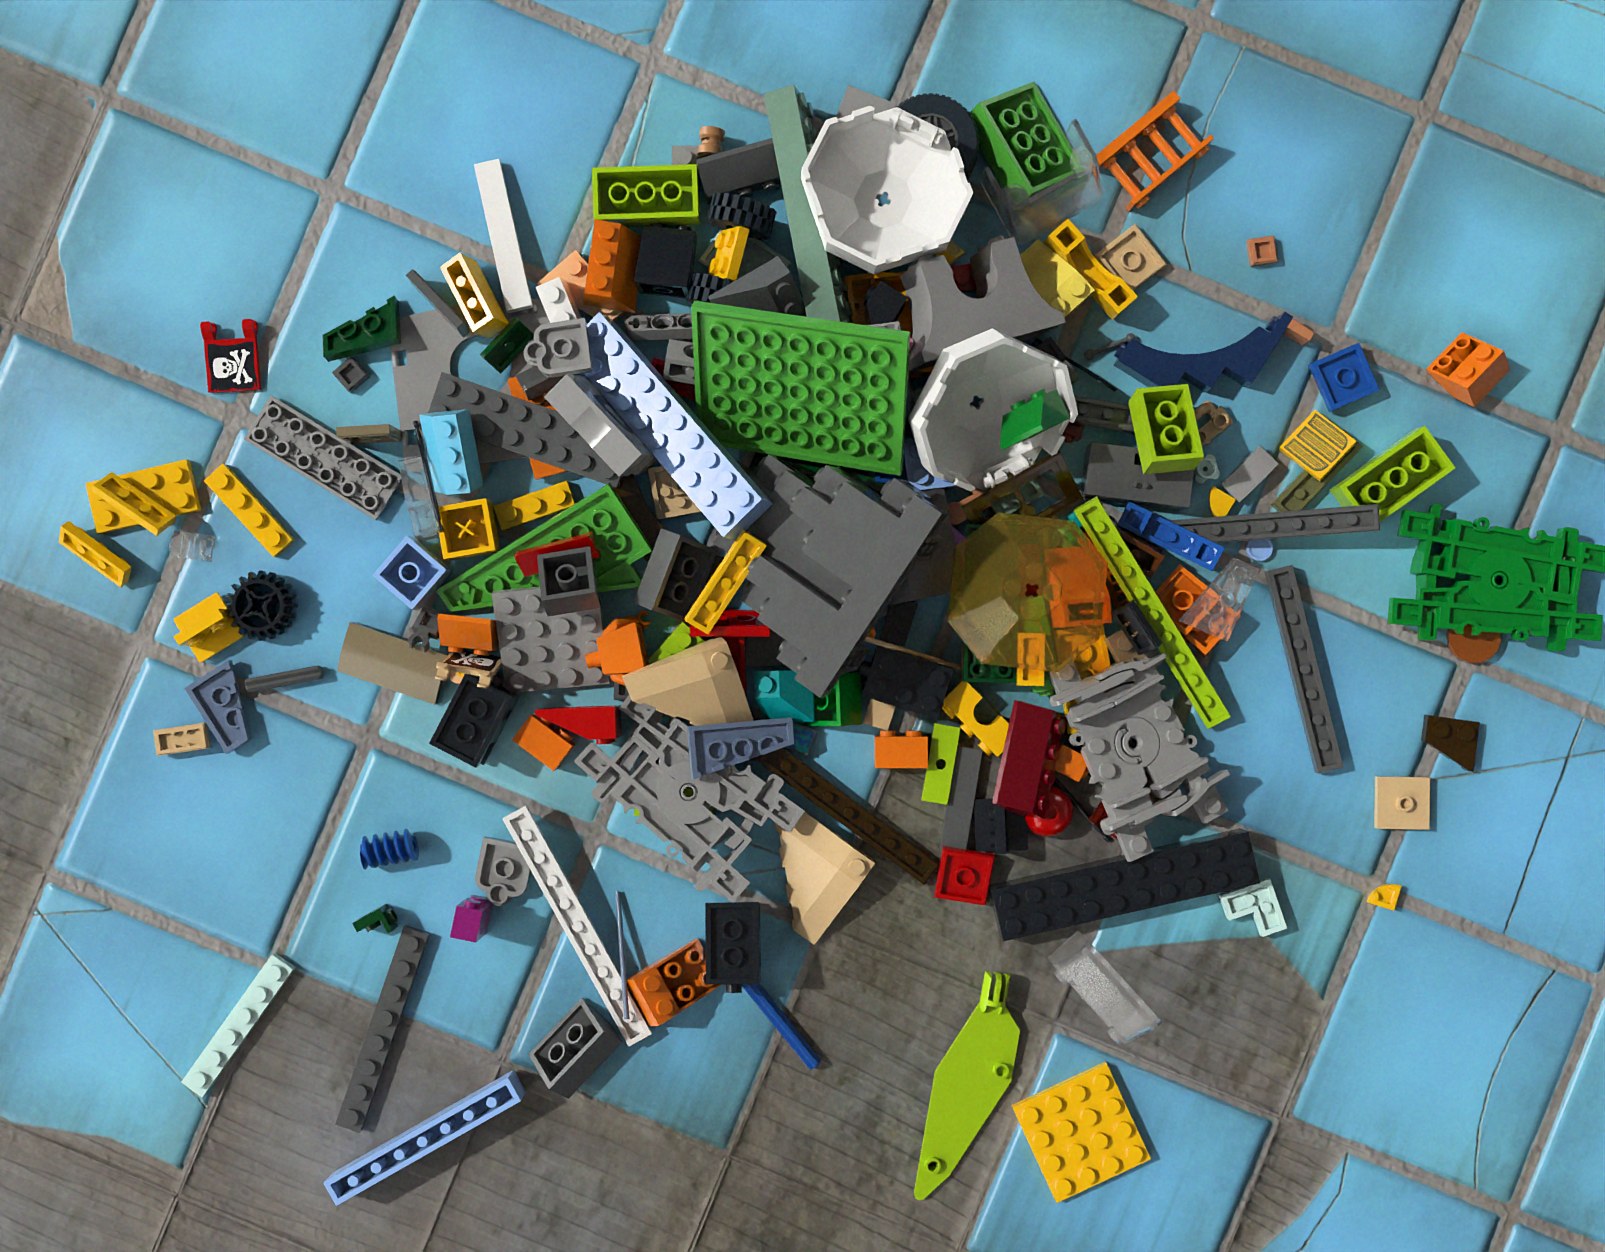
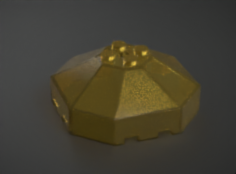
[948,512,1108,673]

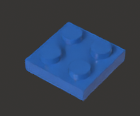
[1308,343,1380,412]

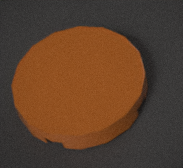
[1446,624,1501,663]

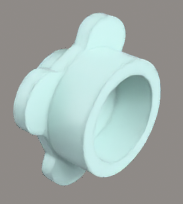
[1194,454,1220,484]

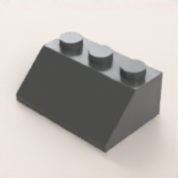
[696,138,781,205]
[633,529,718,624]
[528,998,623,1099]

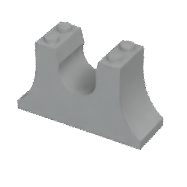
[900,236,1066,373]

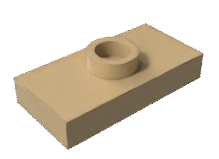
[153,722,212,756]

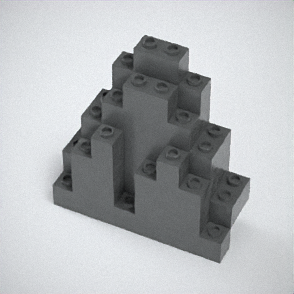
[713,454,948,698]

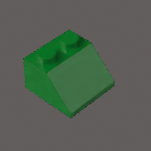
[1000,389,1070,450]
[803,672,862,726]

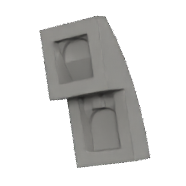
[1221,445,1279,503]

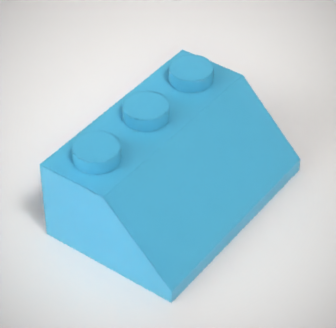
[419,409,483,495]

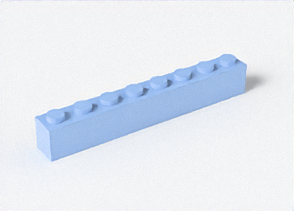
[323,1070,526,1206]

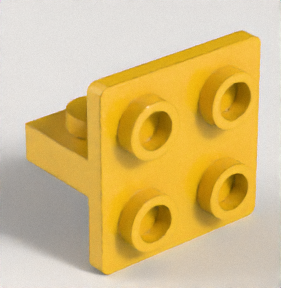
[173,593,245,662]

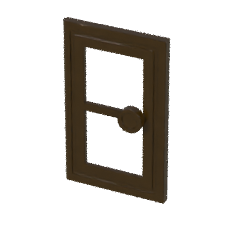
[961,450,1085,541]

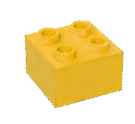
[437,498,501,561]

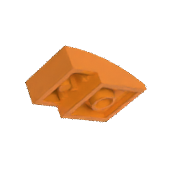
[1155,564,1241,658]

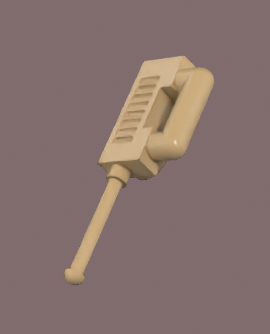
[1194,401,1233,449]

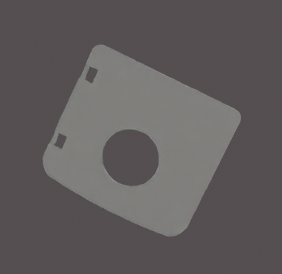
[390,299,550,472]

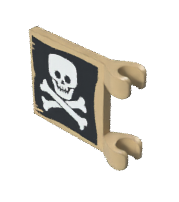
[435,650,502,689]

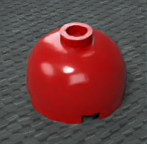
[1024,785,1073,837]

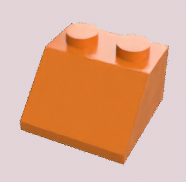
[437,614,498,656]

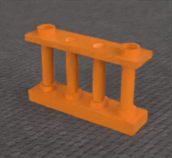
[1089,91,1214,211]

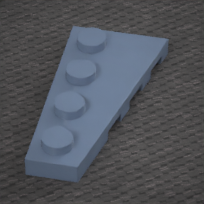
[687,717,794,780]

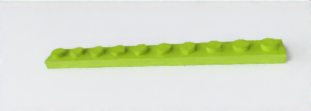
[1074,496,1231,729]

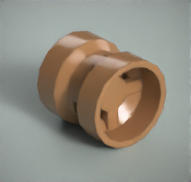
[697,126,725,158]

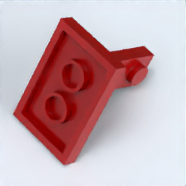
[690,610,771,699]

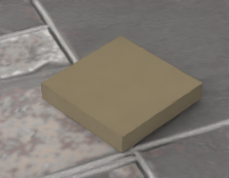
[336,424,402,444]

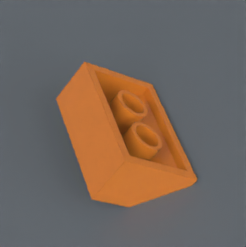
[583,219,642,313]

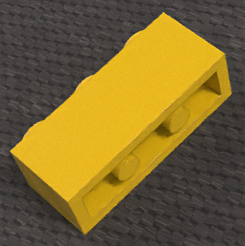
[440,253,509,339]

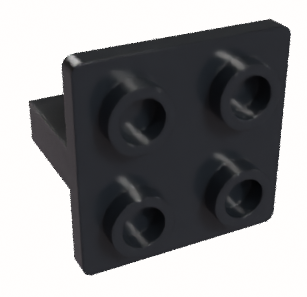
[974,798,1028,854]

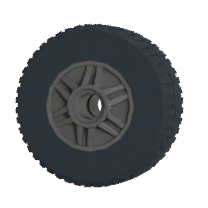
[896,93,980,180]

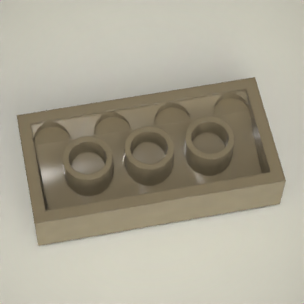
[337,622,449,705]

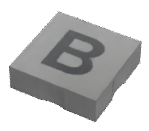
[544,374,658,477]

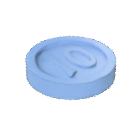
[1246,539,1273,561]

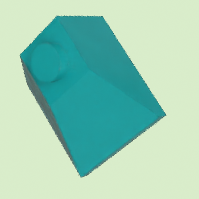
[754,670,816,722]

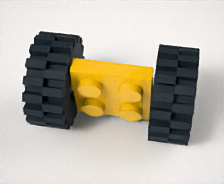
[686,192,777,304]

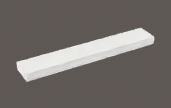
[474,159,533,313]

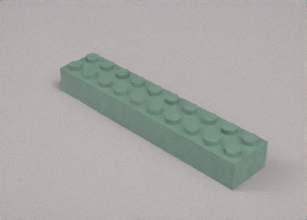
[764,84,853,323]

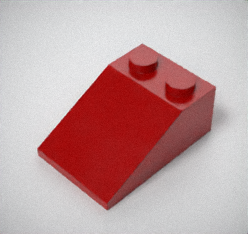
[535,705,622,744]

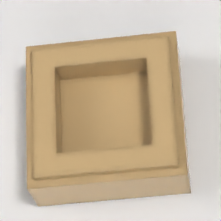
[863,698,896,731]

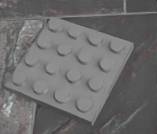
[491,586,611,693]

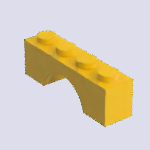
[1044,219,1138,320]

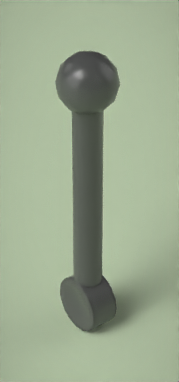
[1084,333,1136,360]

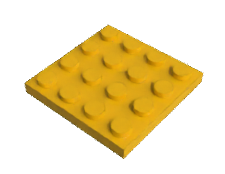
[1011,1062,1151,1203]

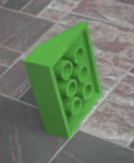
[970,82,1085,208]

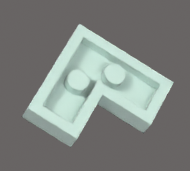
[1218,878,1287,937]

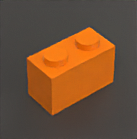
[512,714,576,771]
[874,730,928,768]

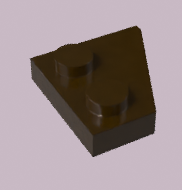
[1421,715,1480,772]

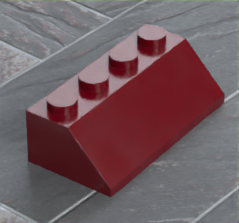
[992,700,1066,819]

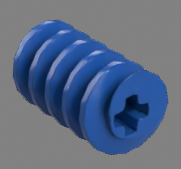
[360,829,419,870]

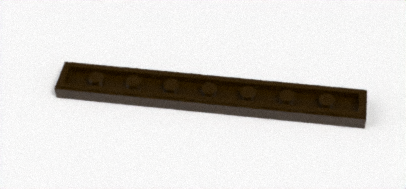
[757,748,939,885]

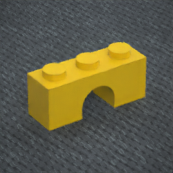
[941,679,1009,757]

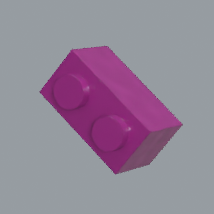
[450,895,493,943]

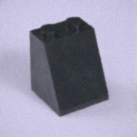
[634,223,697,298]

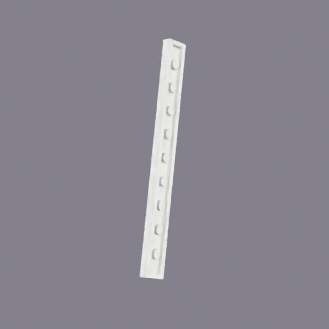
[502,805,652,1046]

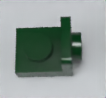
[352,904,398,933]

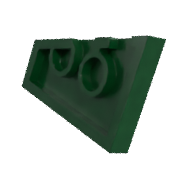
[323,296,401,362]

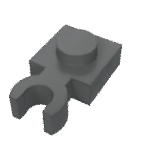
[408,607,446,653]

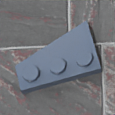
[184,660,252,754]

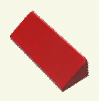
[514,532,600,577]

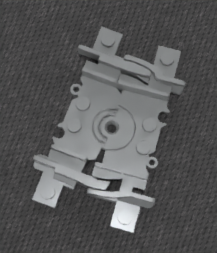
[1045,629,1230,862]
[574,695,805,903]

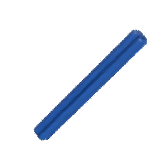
[742,984,821,1070]

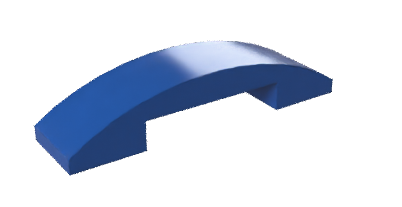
[1117,501,1225,572]

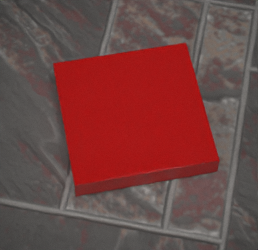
[934,846,995,906]

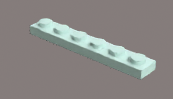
[181,953,296,1097]

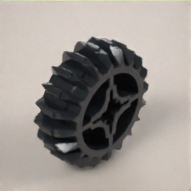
[225,570,299,641]

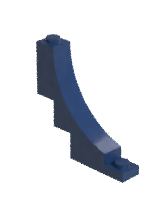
[1113,312,1293,393]

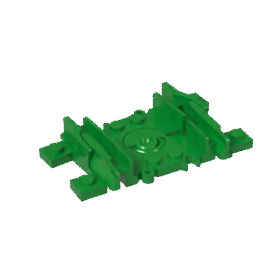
[1387,504,1605,651]

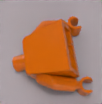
[585,610,651,686]

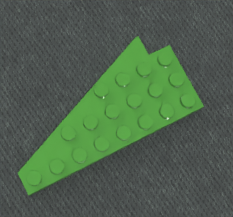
[436,482,653,612]

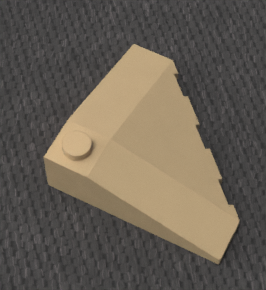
[622,636,754,726]
[775,805,875,945]

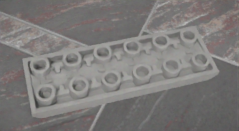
[244,396,404,520]

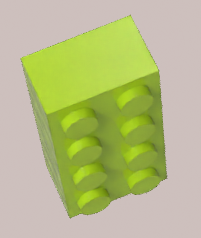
[592,164,700,227]
[1329,425,1455,522]

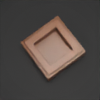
[1246,236,1278,267]
[1283,319,1314,346]

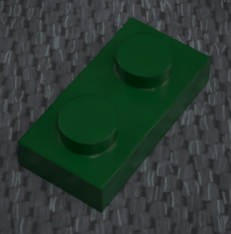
[480,317,534,374]

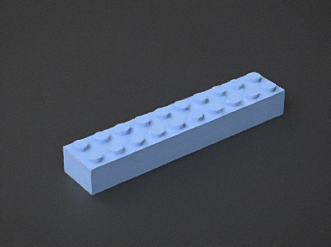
[584,312,773,541]

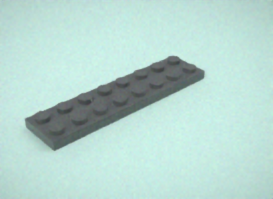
[428,372,623,489]

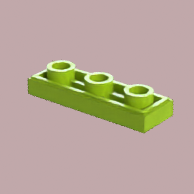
[921,723,960,805]

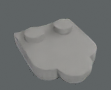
[524,318,593,378]
[475,836,531,906]

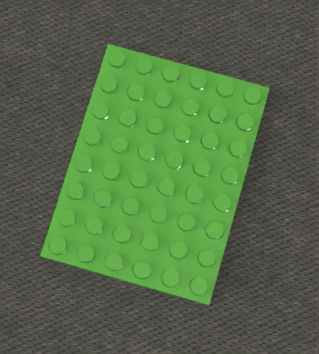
[691,301,910,476]

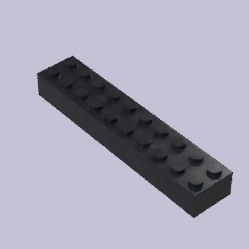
[989,828,1260,941]

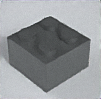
[537,546,601,617]

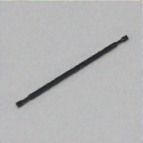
[413,420,444,533]
[1054,776,1110,842]

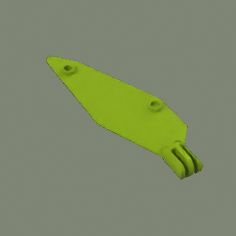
[914,971,1020,1200]

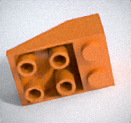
[627,938,722,1026]

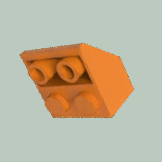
[1426,332,1510,407]

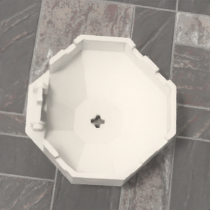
[801,106,973,274]
[908,328,1078,491]

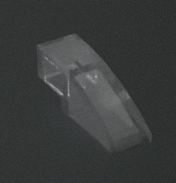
[398,455,440,542]

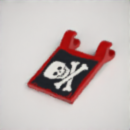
[200,319,261,393]

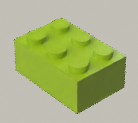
[1128,384,1204,474]

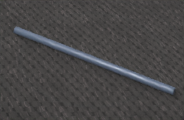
[615,892,630,1020]

